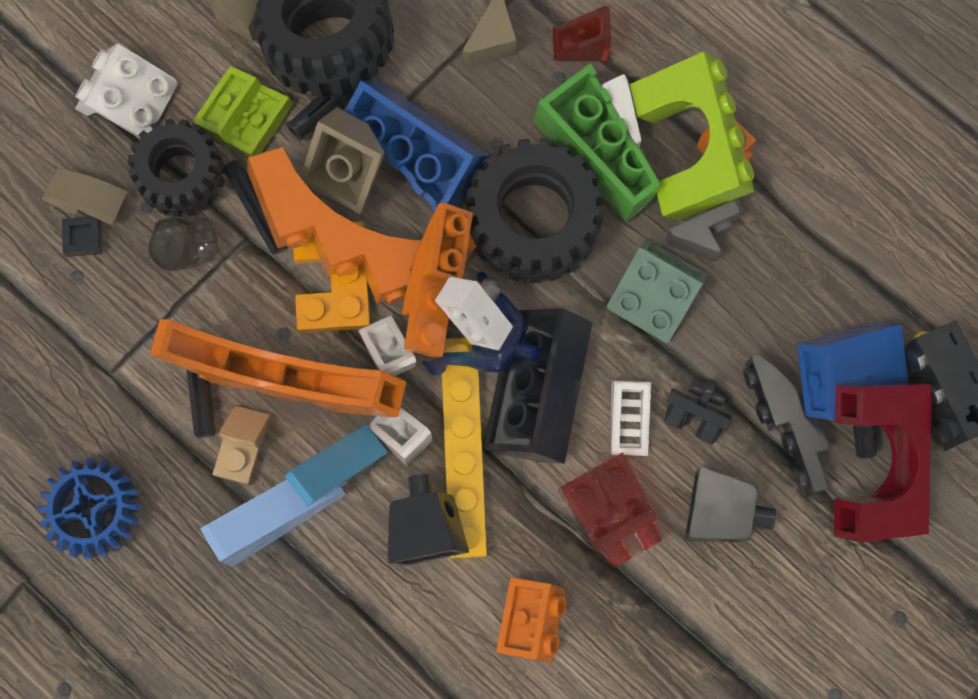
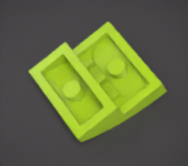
[192,66,294,157]

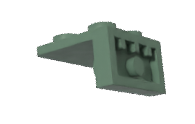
[607,239,709,343]

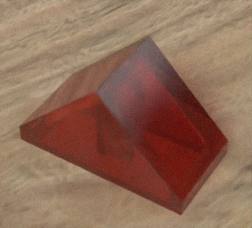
[553,5,611,62]

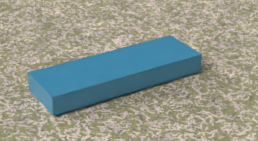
[285,424,388,507]

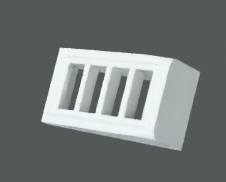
[601,74,641,147]
[611,380,651,456]

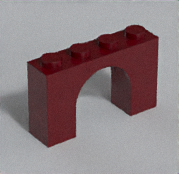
[834,381,931,542]

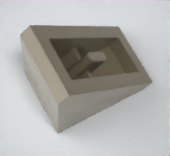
[463,0,516,67]

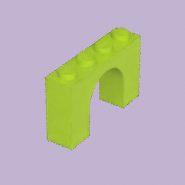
[629,51,754,221]

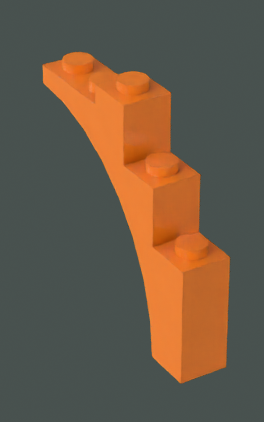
[247,147,476,305]
[149,319,406,418]

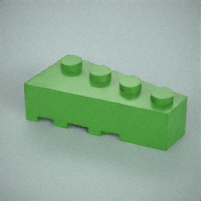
[533,63,661,222]

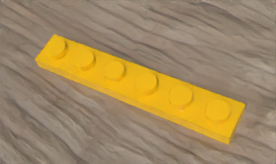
[441,338,487,559]

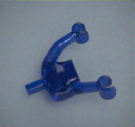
[422,272,540,375]

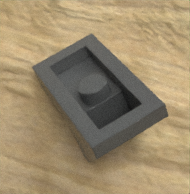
[665,200,740,261]

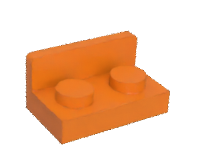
[496,577,567,664]

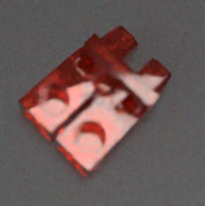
[557,452,662,568]

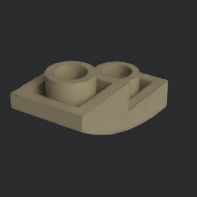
[42,168,128,226]

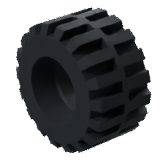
[127,119,225,217]

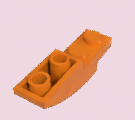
[402,202,473,358]

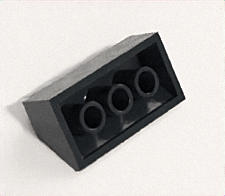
[482,309,593,464]

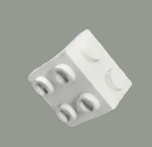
[75,43,177,138]

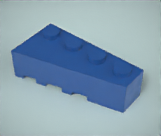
[345,80,489,212]

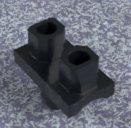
[664,378,732,445]

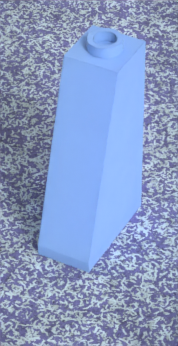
[200,480,347,567]

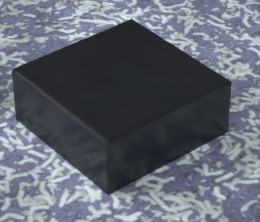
[62,217,102,257]

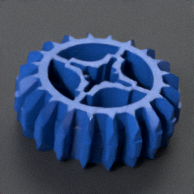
[37,457,141,559]

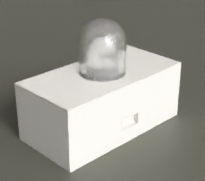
[435,277,513,350]

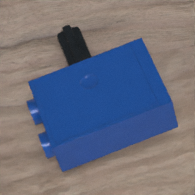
[797,322,908,458]

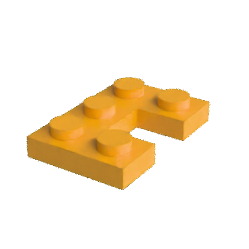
[293,221,370,333]

